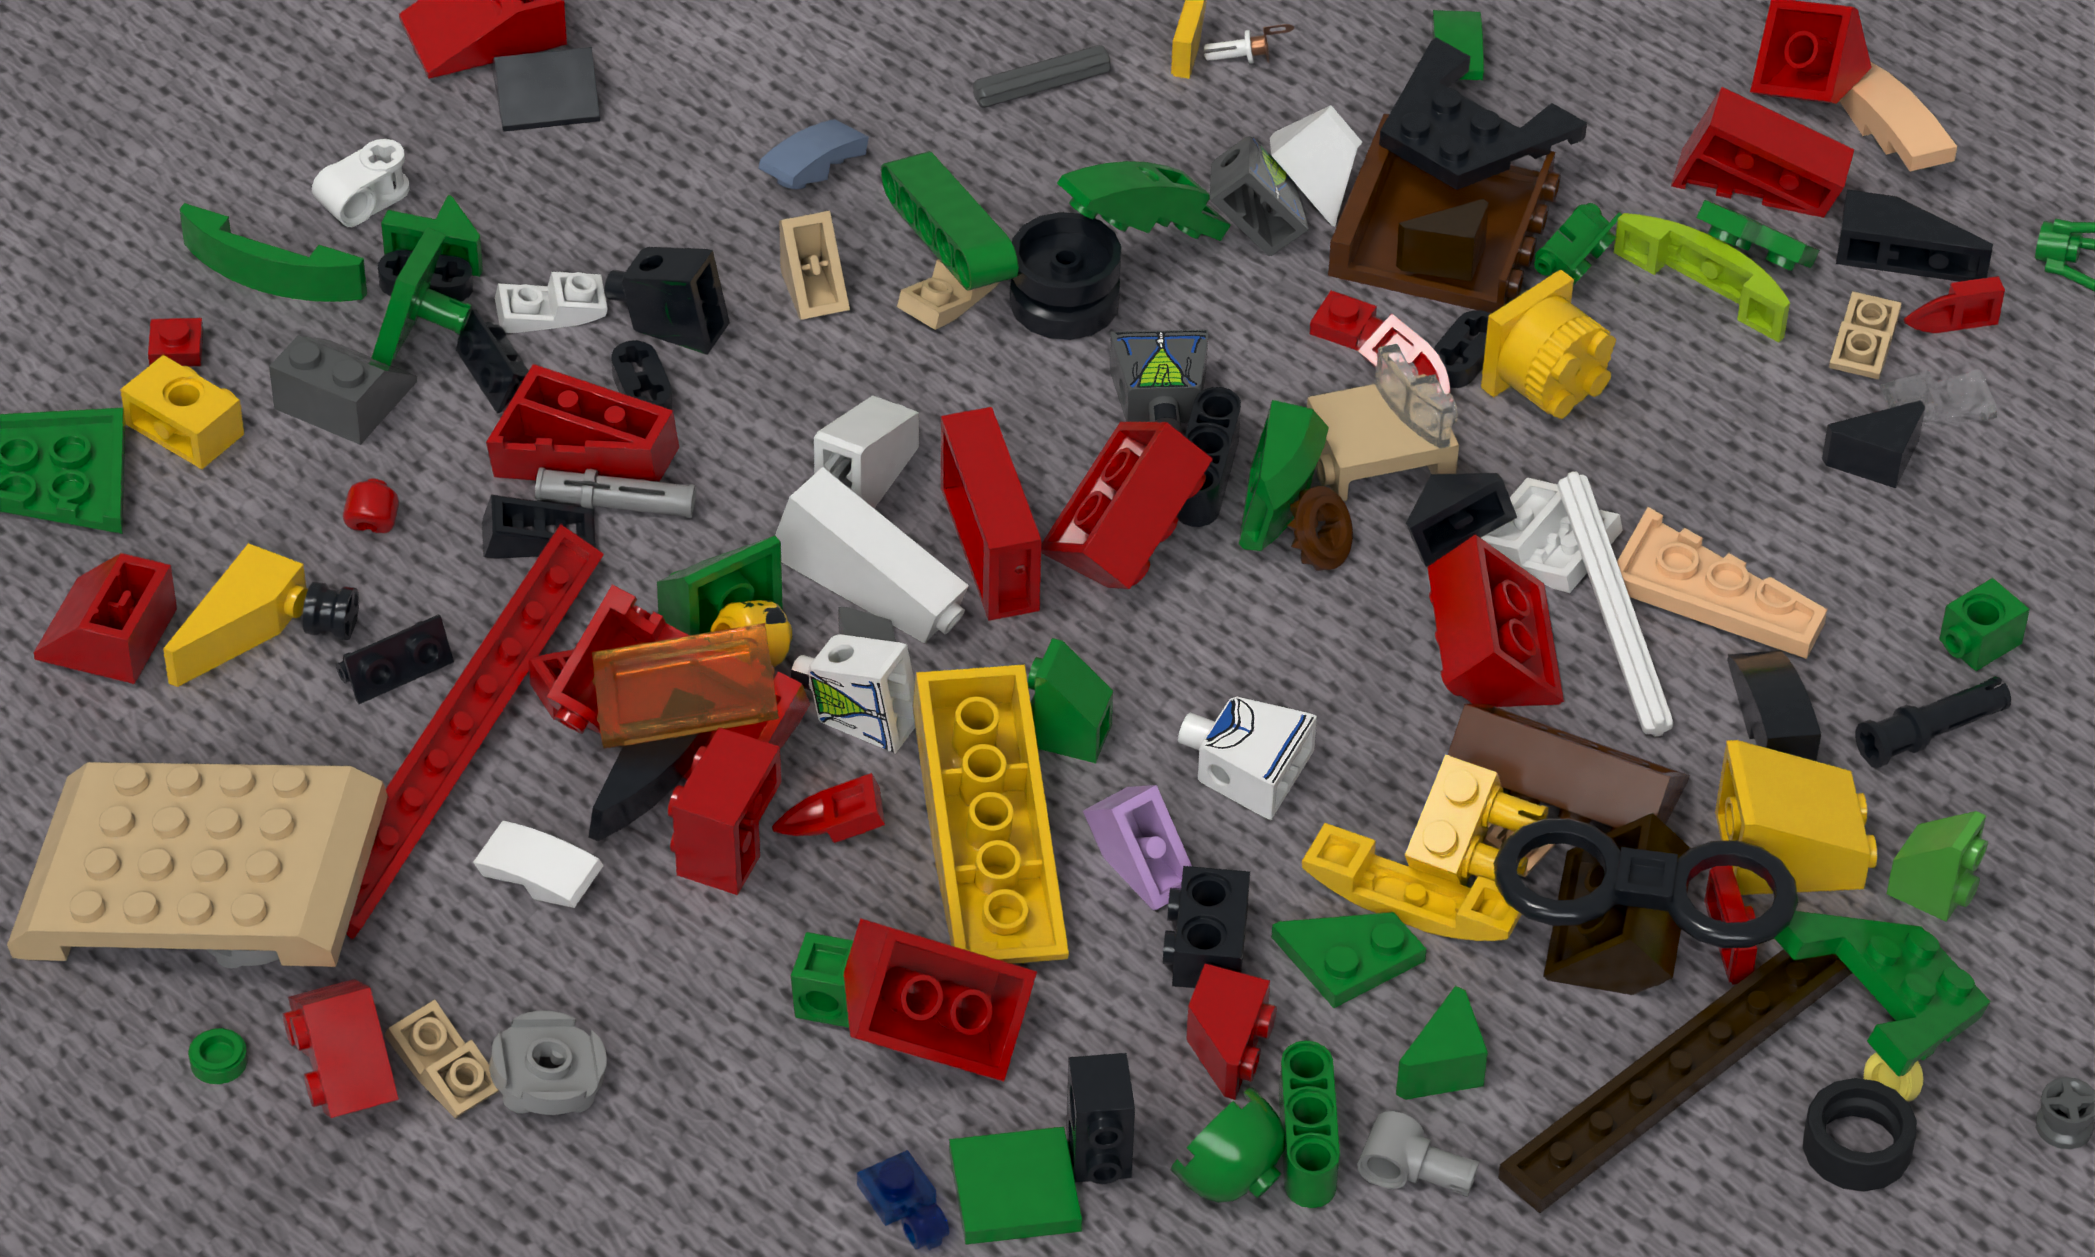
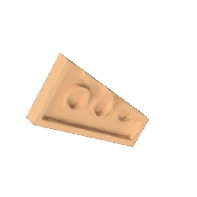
[1617,507,1828,659]

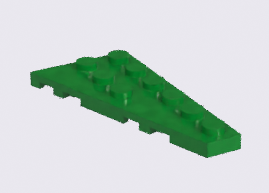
[0,408,126,534]

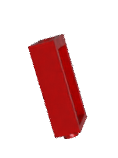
[941,407,1041,621]

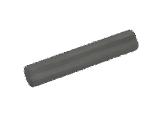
[973,45,1110,108]

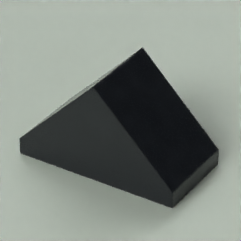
[1822,400,1925,488]
[1406,473,1517,567]

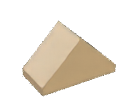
[779,211,850,320]

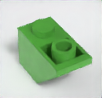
[1886,811,1988,922]

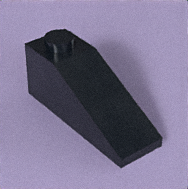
[1836,189,1993,282]

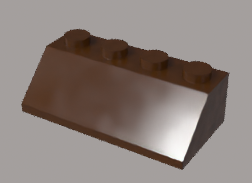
[1447,704,1690,831]

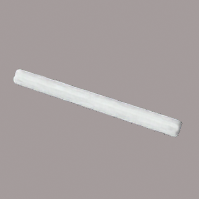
[1557,471,1673,737]

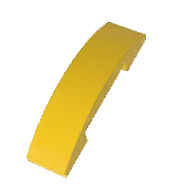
[1302,823,1522,941]

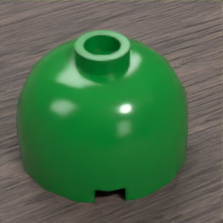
[1170,1087,1285,1203]

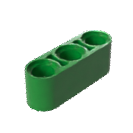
[1279,1040,1340,1208]

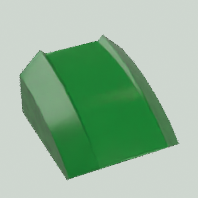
[1238,400,1329,551]

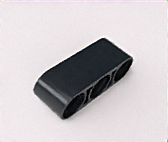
[1176,387,1241,527]

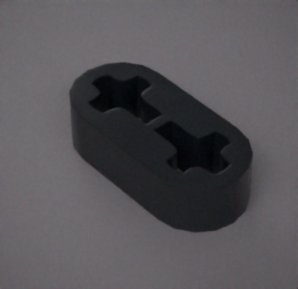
[378,250,473,302]
[1433,310,1491,388]
[611,340,672,410]

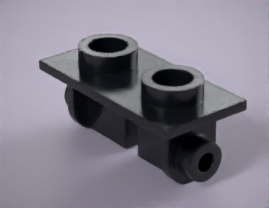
[456,310,528,414]
[336,614,454,704]

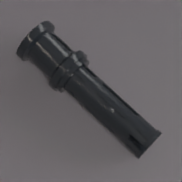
[1855,676,2011,768]

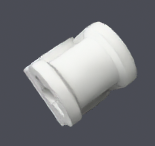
[312,139,410,227]

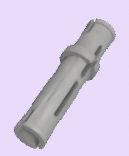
[535,468,696,518]

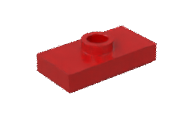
[1704,866,1758,985]

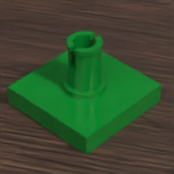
[371,227,472,366]

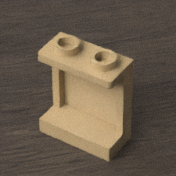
[1307,374,1459,501]

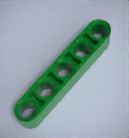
[881,151,1018,291]

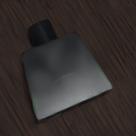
[605,247,730,355]

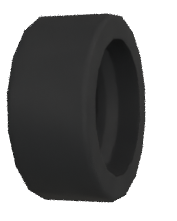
[1802,1078,1917,1192]

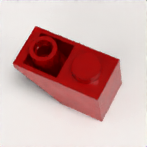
[1186,964,1277,1100]

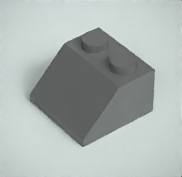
[269,335,417,445]

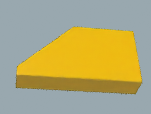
[1171,0,1207,79]

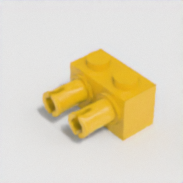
[1405,754,1548,886]

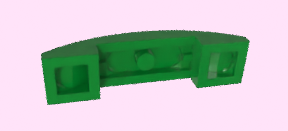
[179,203,367,302]

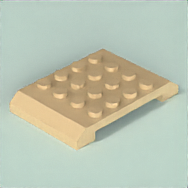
[7,762,388,967]

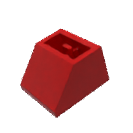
[33,553,177,684]

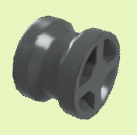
[2036,1077,2095,1150]

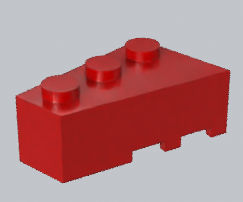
[1671,87,1855,218]
[486,364,679,482]

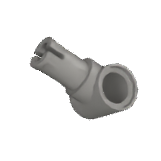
[1357,1111,1480,1197]

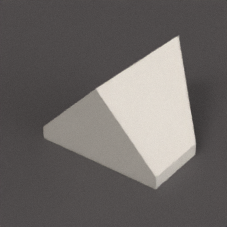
[1270,105,1362,226]

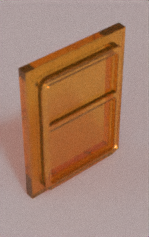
[592,623,779,749]

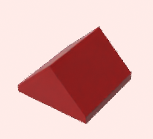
[1750,0,1872,104]

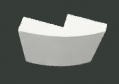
[1481,478,1623,593]

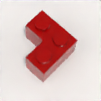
[668,727,782,895]
[283,979,399,1118]

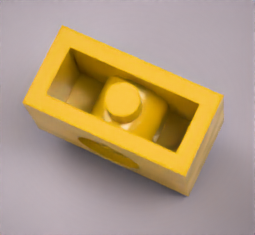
[120,355,244,469]

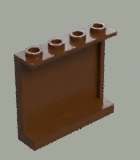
[1328,113,1561,314]

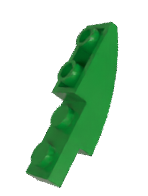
[1057,161,1231,241]

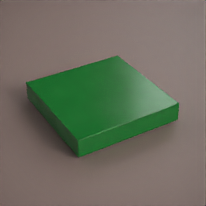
[949,1126,1082,1245]

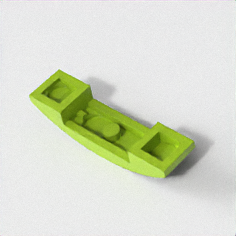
[1613,213,1790,343]

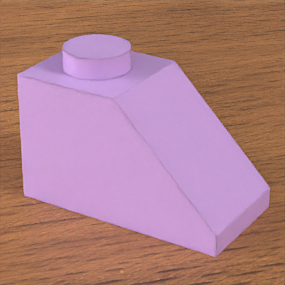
[1083,785,1192,910]

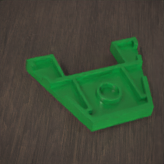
[1774,911,1991,1076]

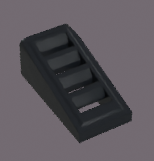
[482,495,596,559]

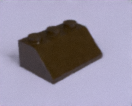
[1543,813,1690,995]

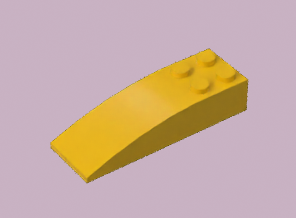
[912,665,1069,964]

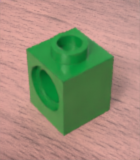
[1939,578,2030,671]
[791,932,854,1028]

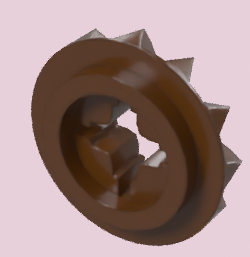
[1287,486,1353,571]

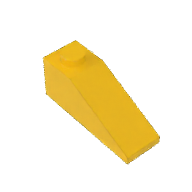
[163,543,308,687]

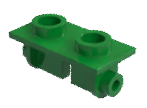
[1534,203,1622,286]

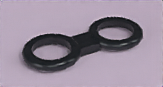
[1493,819,1799,948]

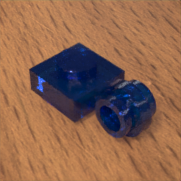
[857,1150,949,1250]

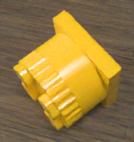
[1481,270,1616,419]

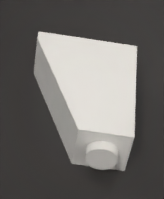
[814,395,919,509]

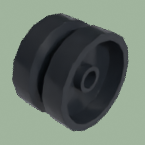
[1010,212,1122,340]

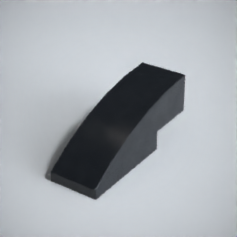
[1727,650,1821,761]
[588,690,716,841]

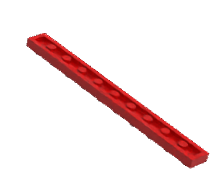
[346,524,604,939]

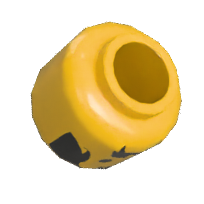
[710,600,792,669]

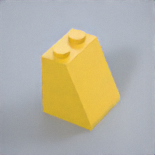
[1715,740,1877,895]

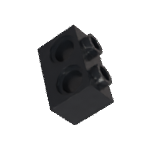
[1163,866,1250,988]
[1066,1053,1135,1184]

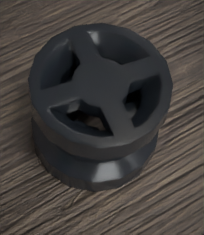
[302,582,359,640]

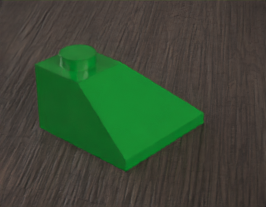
[657,536,783,647]

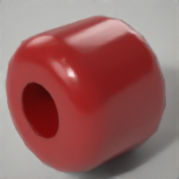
[343,478,399,533]

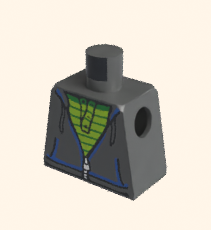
[1210,136,1309,256]
[1110,330,1208,432]

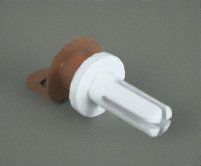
[1204,24,1294,64]

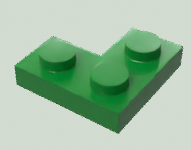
[1696,200,1820,271]

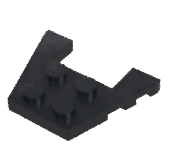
[1379,37,1587,190]

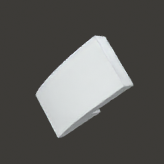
[495,272,608,333]
[473,821,604,908]

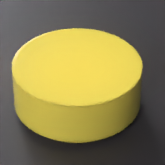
[1864,1052,1923,1102]

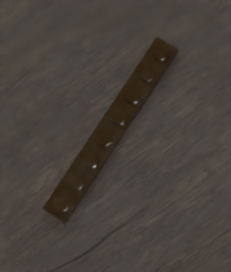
[1498,949,1852,1213]

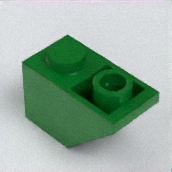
[1028,638,1113,764]

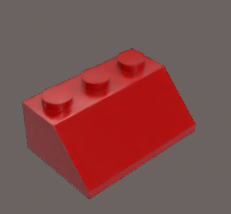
[1041,421,1213,589]
[1427,534,1564,707]
[844,918,1037,1082]

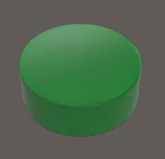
[188,1028,248,1084]

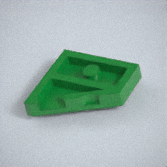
[1271,912,1427,1008]

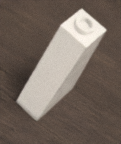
[775,467,969,643]

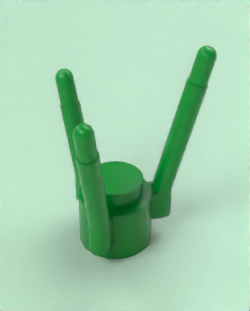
[2035,218,2095,292]

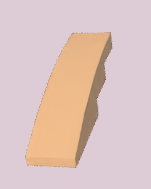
[1840,62,1957,172]

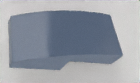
[758,119,869,189]

